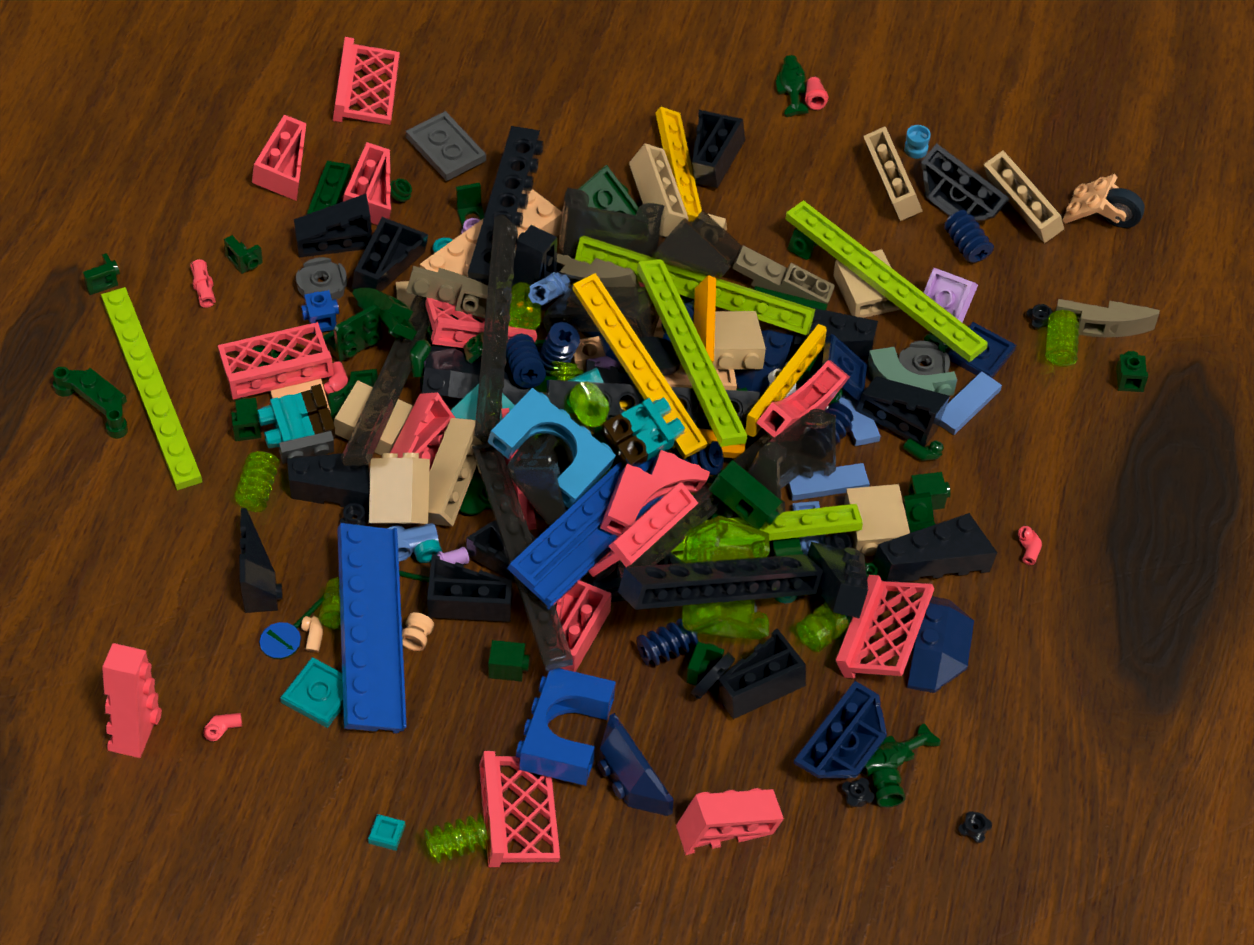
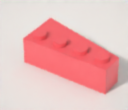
[103,643,162,758]

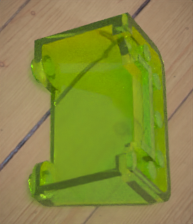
[682,516,770,640]

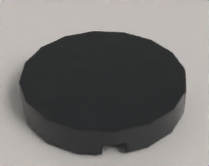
[639,337,681,376]
[691,652,736,699]

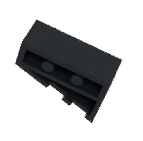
[352,217,428,292]
[507,225,557,319]
[792,307,878,362]
[807,542,868,618]
[427,554,512,622]

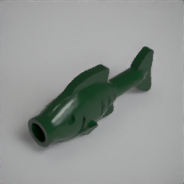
[776,55,809,117]
[861,724,941,777]

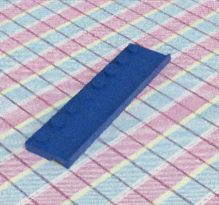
[507,456,663,610]
[337,523,406,733]

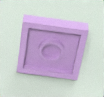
[923,268,978,322]

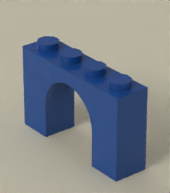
[516,666,616,786]

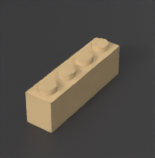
[864,126,922,221]
[629,144,689,238]
[984,151,1064,243]
[428,418,489,526]

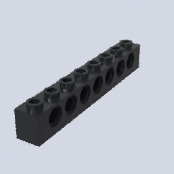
[468,126,544,292]
[546,380,760,428]
[618,554,823,610]

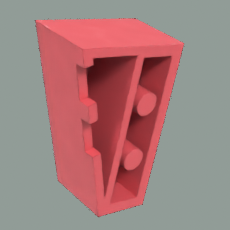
[252,115,306,201]
[343,142,391,225]
[390,392,455,469]
[550,581,611,672]
[676,788,784,855]

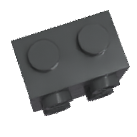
[272,423,334,464]

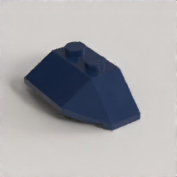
[734,328,796,399]
[907,595,974,693]
[794,681,887,778]
[597,713,674,816]

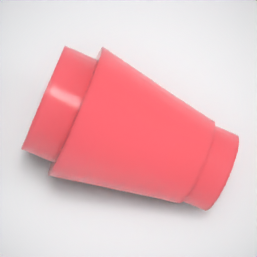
[805,77,828,110]

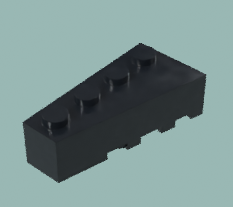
[872,513,997,582]

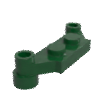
[53,366,128,439]

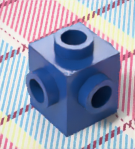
[301,290,339,334]

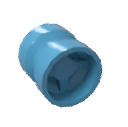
[904,125,931,159]

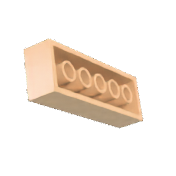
[420,189,563,277]

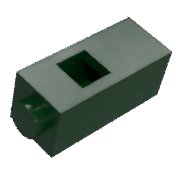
[708,460,783,531]

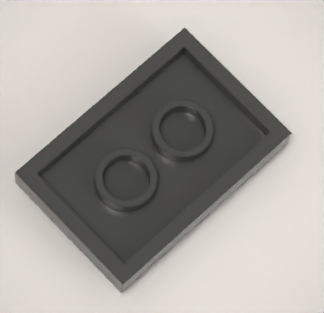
[406,111,486,181]

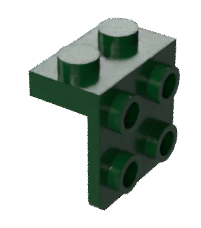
[323,305,382,362]

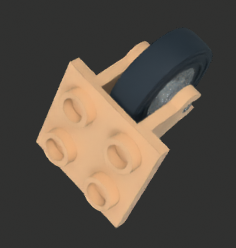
[1062,174,1145,228]

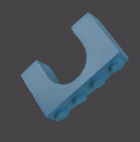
[488,388,616,508]

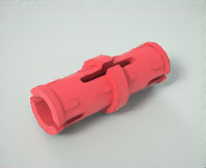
[190,260,216,308]

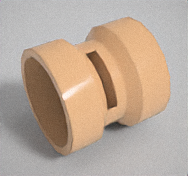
[402,612,434,651]

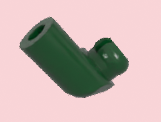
[410,339,431,377]
[903,438,944,461]

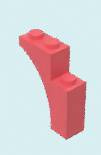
[756,360,850,440]
[600,450,710,537]

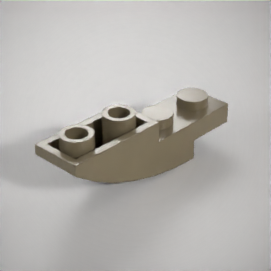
[732,245,835,304]
[557,253,641,296]
[406,266,511,324]
[1054,299,1160,337]

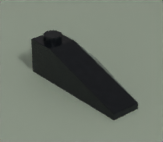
[422,346,529,405]
[240,508,283,613]

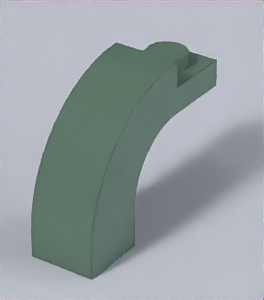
[867,347,957,396]

